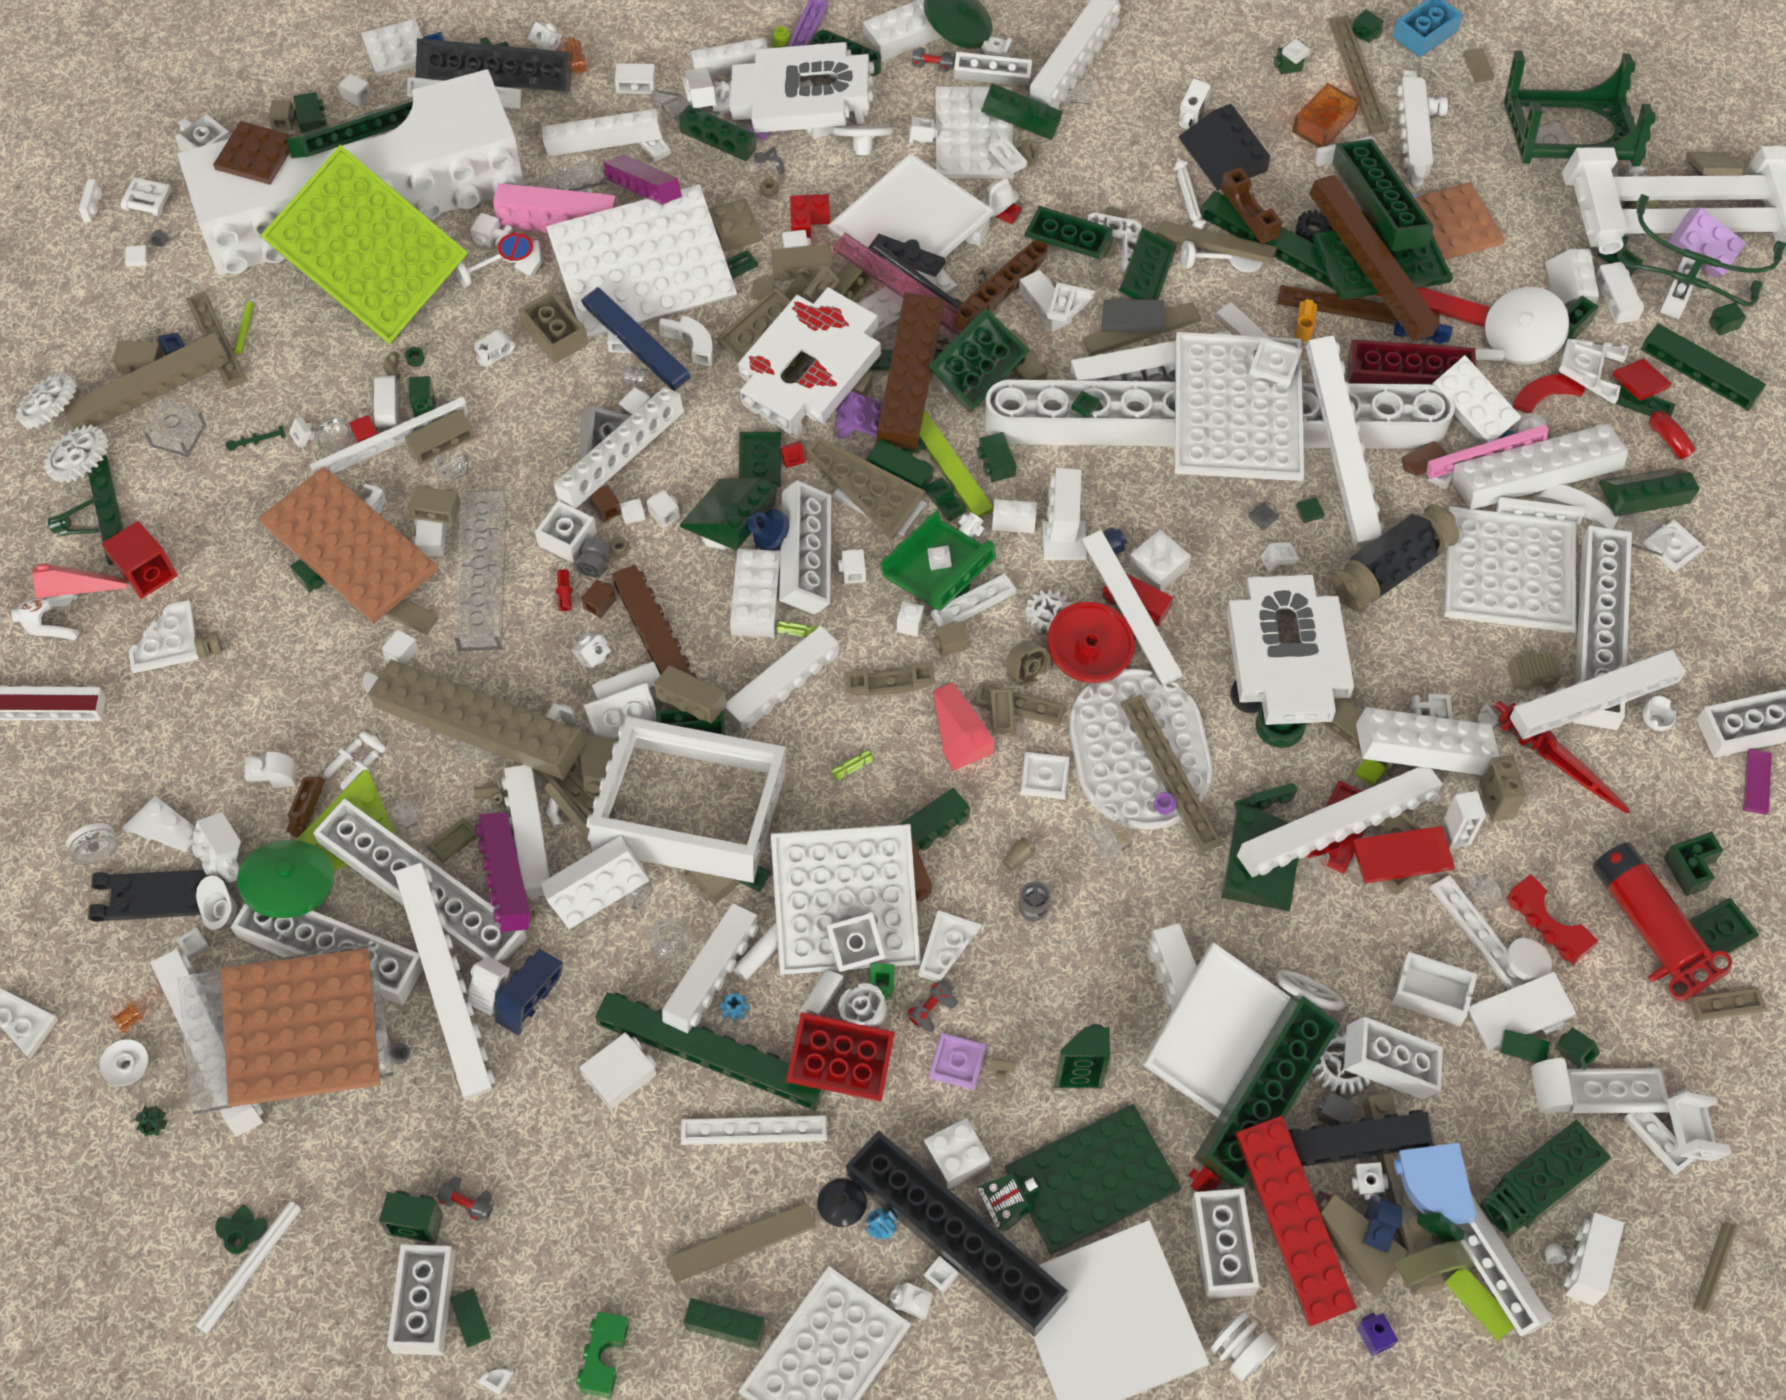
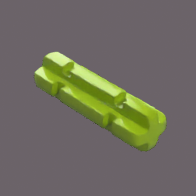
[776,620,818,637]
[832,750,873,780]

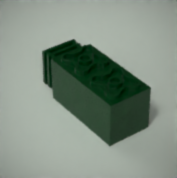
[1479,1119,1611,1238]

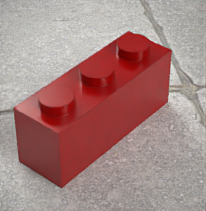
[1102,573,1173,627]

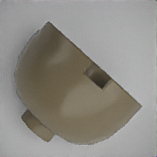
[1006,641,1051,686]

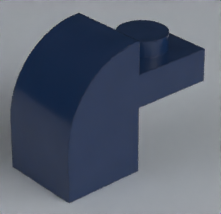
[1362,1196,1403,1253]

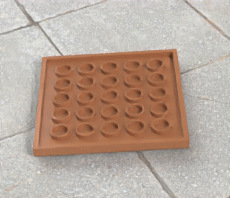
[220,948,381,1107]

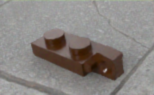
[286,776,326,837]

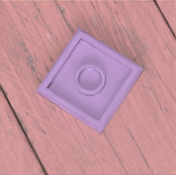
[928,1032,987,1091]

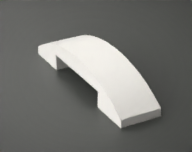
[1533,484,1619,529]

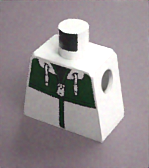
[1179,79,1211,129]

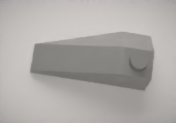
[579,406,630,487]

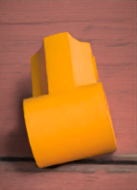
[1294,299,1317,341]

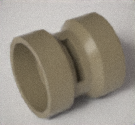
[194,632,222,658]

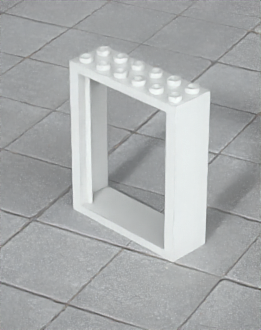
[586,717,786,883]

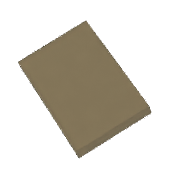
[1686,152,1743,176]

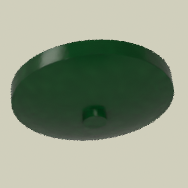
[923,0,993,49]

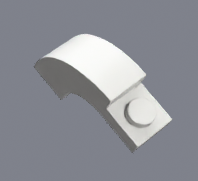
[659,316,714,366]

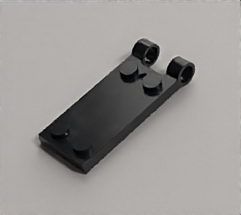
[88,869,208,922]

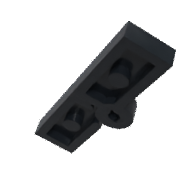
[868,234,946,277]

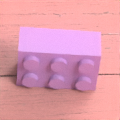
[1668,207,1746,277]

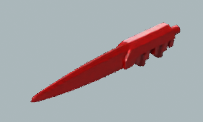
[1494,700,1630,814]

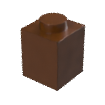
[590,485,622,522]
[581,580,616,619]

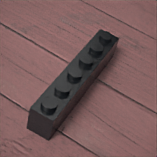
[1288,1110,1435,1167]

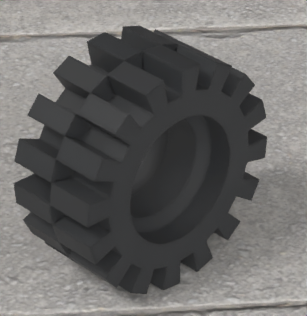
[1295,210,1332,244]

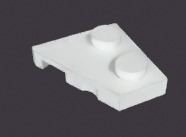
[1047,282,1095,323]

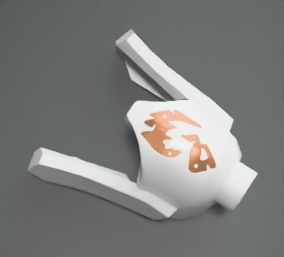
[11,594,80,640]

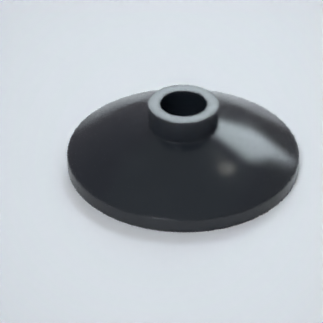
[817,1179,867,1227]

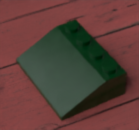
[928,307,1030,413]
[680,478,778,551]
[1221,806,1298,912]

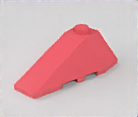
[32,563,127,598]
[933,682,994,771]

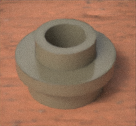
[760,178,779,197]
[609,537,630,557]

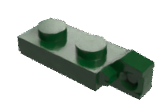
[1234,783,1298,810]

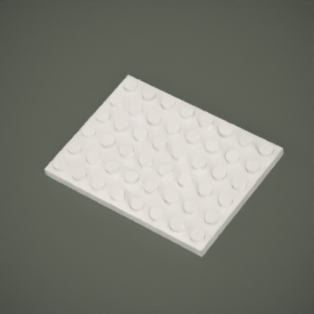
[546,184,737,339]
[1174,332,1304,481]

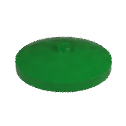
[237,840,334,918]

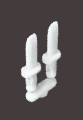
[324,731,386,790]

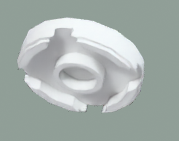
[1505,938,1552,982]

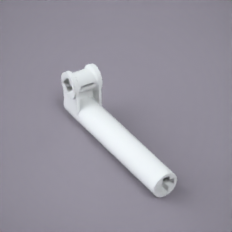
[733,922,778,981]

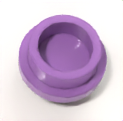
[1154,792,1177,815]

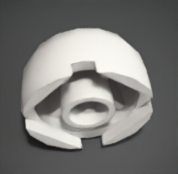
[838,983,887,1028]

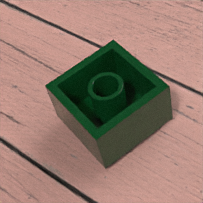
[379,1190,443,1244]

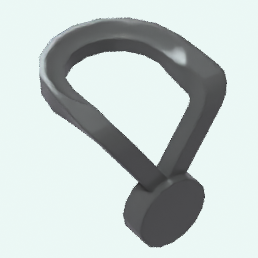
[754,147,784,174]

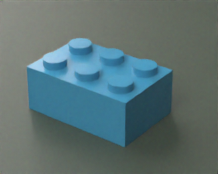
[1393,0,1463,57]

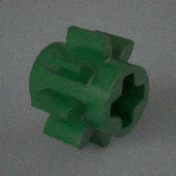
[135,1106,167,1136]

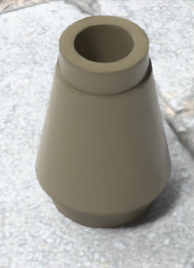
[1002,837,1036,871]

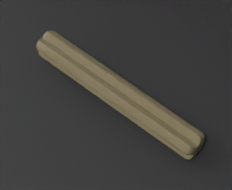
[1693,1222,1737,1314]

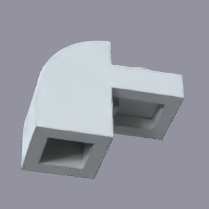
[244,752,297,788]

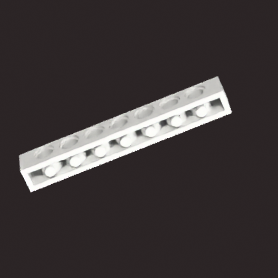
[554,387,684,509]

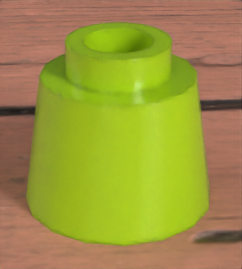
[771,26,791,48]

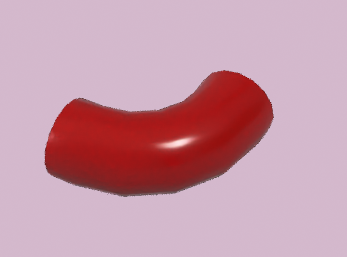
[1649,411,1696,460]

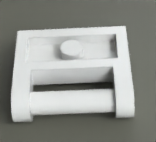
[121,177,172,217]

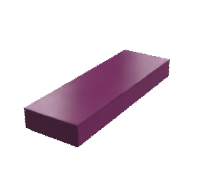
[1743,749,1772,815]

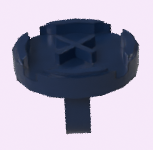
[747,509,789,550]

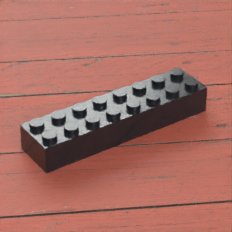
[415,38,573,92]

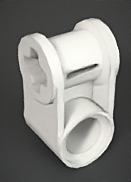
[474,329,515,366]

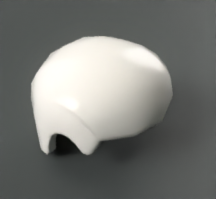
[1642,695,1677,731]

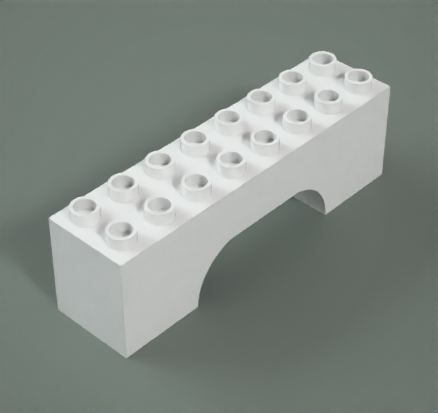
[177,69,524,275]

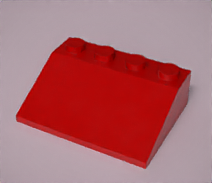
[786,1012,895,1102]

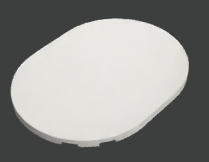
[1069,669,1212,829]

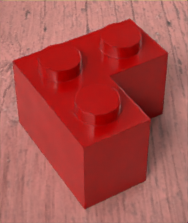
[790,194,830,238]

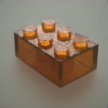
[1292,83,1359,148]

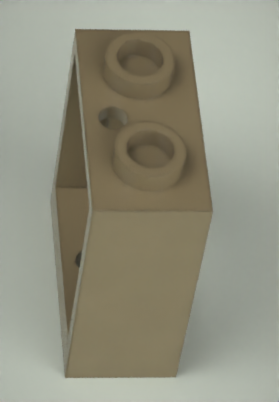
[1480,755,1526,822]

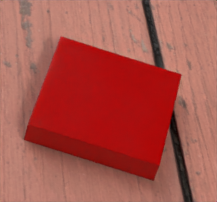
[1612,358,1672,401]

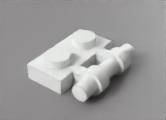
[1410,694,1453,719]

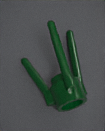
[48,497,99,536]

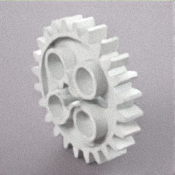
[15,372,77,429]
[44,425,109,483]

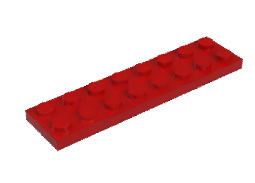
[1235,1116,1357,1326]

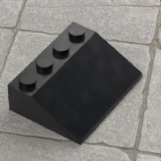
[1179,104,1271,191]

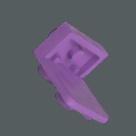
[836,391,883,439]

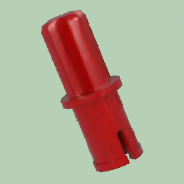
[555,569,573,612]

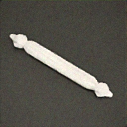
[1173,158,1206,229]

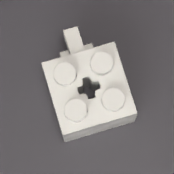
[175,114,230,152]
[192,812,241,883]

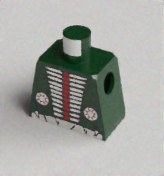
[977,1173,1041,1231]

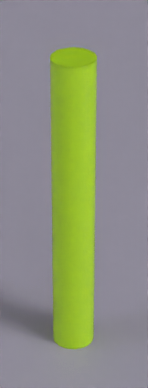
[234,302,254,354]

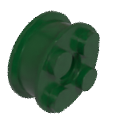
[1256,705,1307,748]

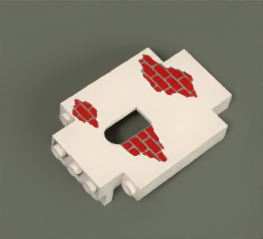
[738,287,881,436]

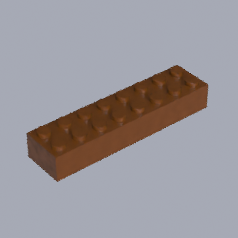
[876,292,945,450]

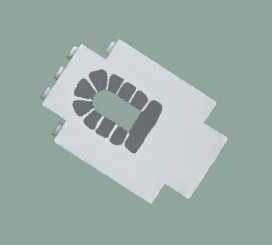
[729,42,874,133]
[1226,574,1354,725]

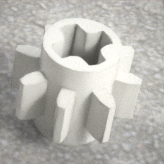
[958,512,984,538]

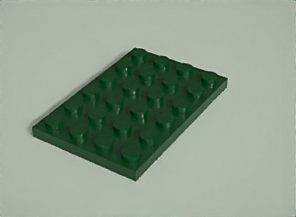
[1313,225,1453,300]
[1005,1104,1181,1255]

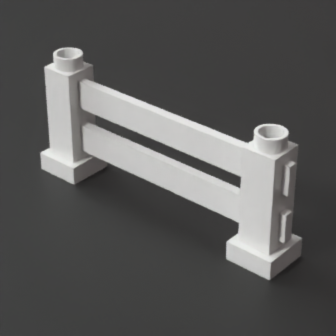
[1562,146,1786,254]

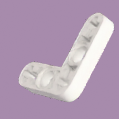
[1086,213,1142,270]

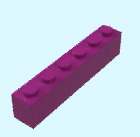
[603,154,682,205]
[475,812,530,932]

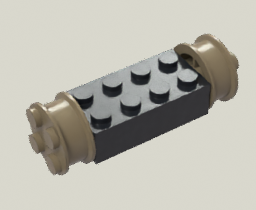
[1331,504,1459,612]

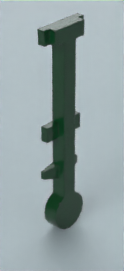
[225,425,286,451]

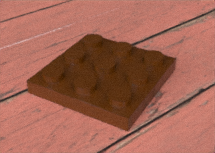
[213,121,295,185]

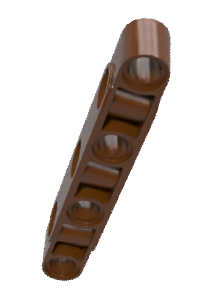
[954,240,1048,331]

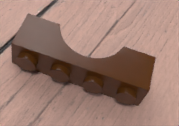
[1221,167,1282,244]

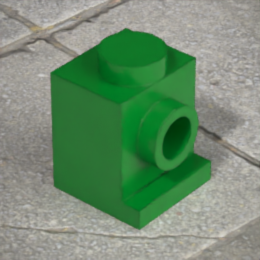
[868,963,895,1000]

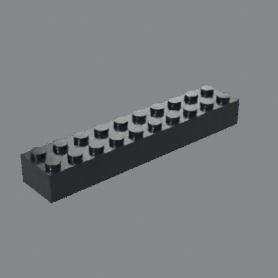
[845,1130,1068,1337]

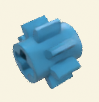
[719,991,750,1023]
[866,1208,897,1240]

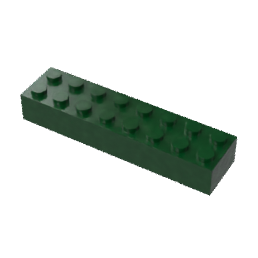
[1333,139,1434,251]
[1194,996,1340,1187]

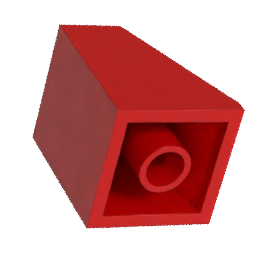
[101,521,178,599]

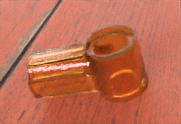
[564,38,587,74]

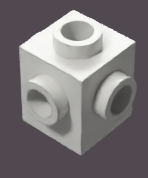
[528,21,562,51]
[571,633,611,668]
[1351,1162,1388,1202]

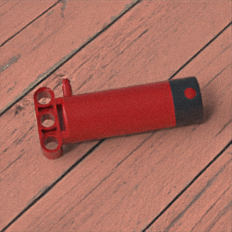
[1592,842,1732,1002]

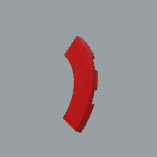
[1512,374,1585,413]

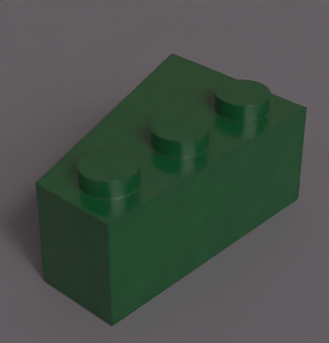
[656,709,726,735]

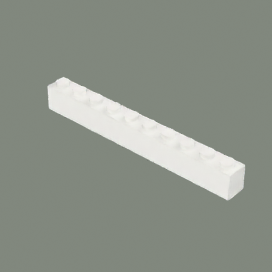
[1306,335,1384,547]
[1237,767,1443,877]
[394,863,495,1100]

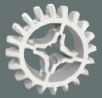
[1312,1031,1370,1096]

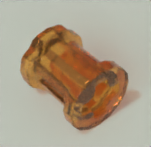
[110,1002,143,1033]

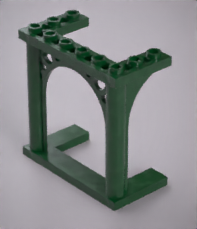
[1504,51,1656,166]

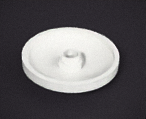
[1485,287,1569,365]

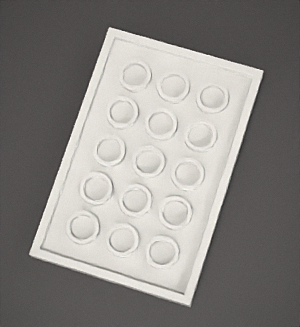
[936,86,1014,179]
[738,1266,911,1400]

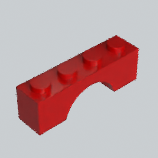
[1506,874,1598,966]

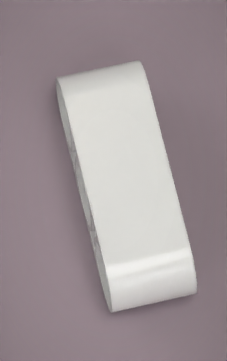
[374,375,398,428]

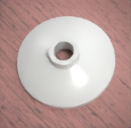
[99,1039,149,1086]

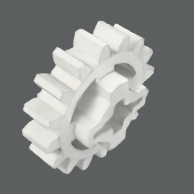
[1025,589,1072,634]

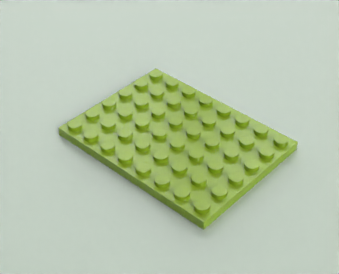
[260,145,468,345]

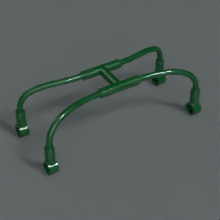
[1616,194,1786,307]

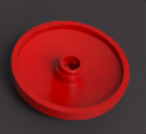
[1047,602,1135,684]

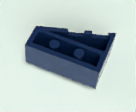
[495,948,563,1036]

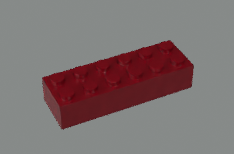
[1348,339,1476,385]

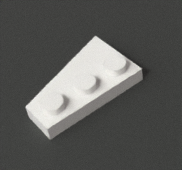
[122,796,196,853]
[917,910,982,983]
[0,988,59,1059]

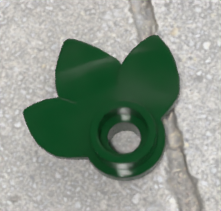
[215,1205,266,1254]

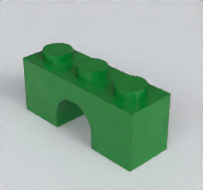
[576,1311,630,1399]

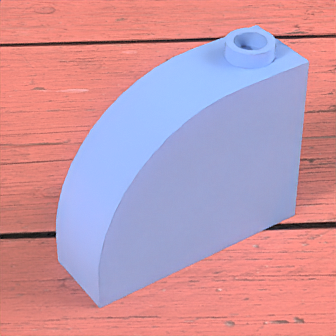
[1394,1143,1476,1224]

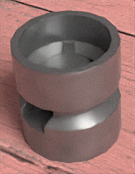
[575,538,611,578]
[1019,881,1050,922]

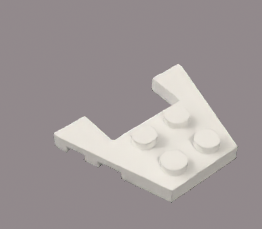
[1559,339,1629,404]

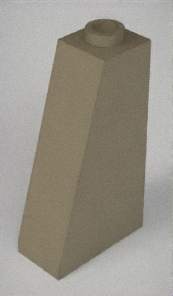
[1317,1194,1408,1295]

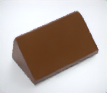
[1402,441,1448,476]

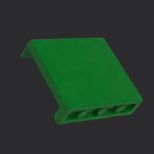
[880,510,996,612]

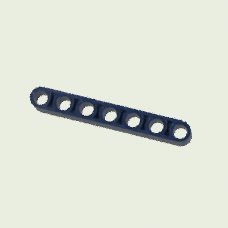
[581,287,691,391]

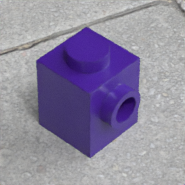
[1357,1313,1398,1357]

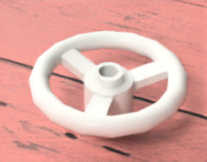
[833,125,893,155]
[1274,969,1345,1011]

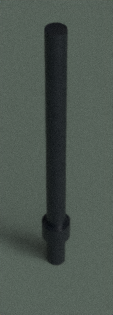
[873,243,963,312]

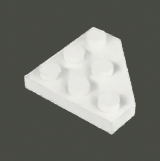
[129,600,199,673]

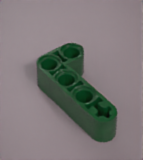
[807,30,881,76]

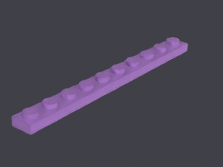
[748,0,828,141]

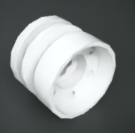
[1209,1311,1278,1382]

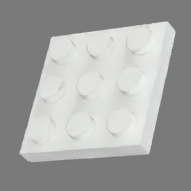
[361,19,423,77]

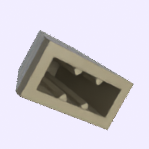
[578,733,619,794]

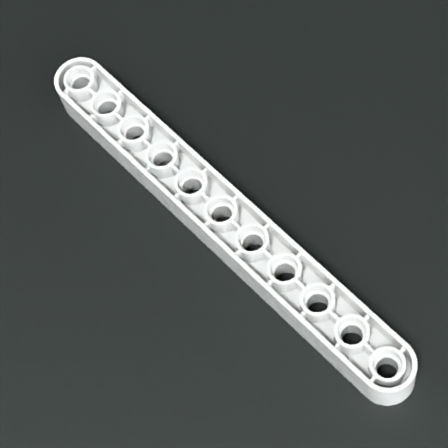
[984,380,1455,449]

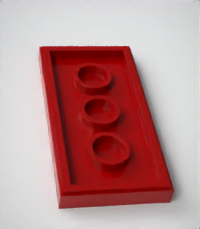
[1306,780,1367,874]
[1352,826,1455,884]

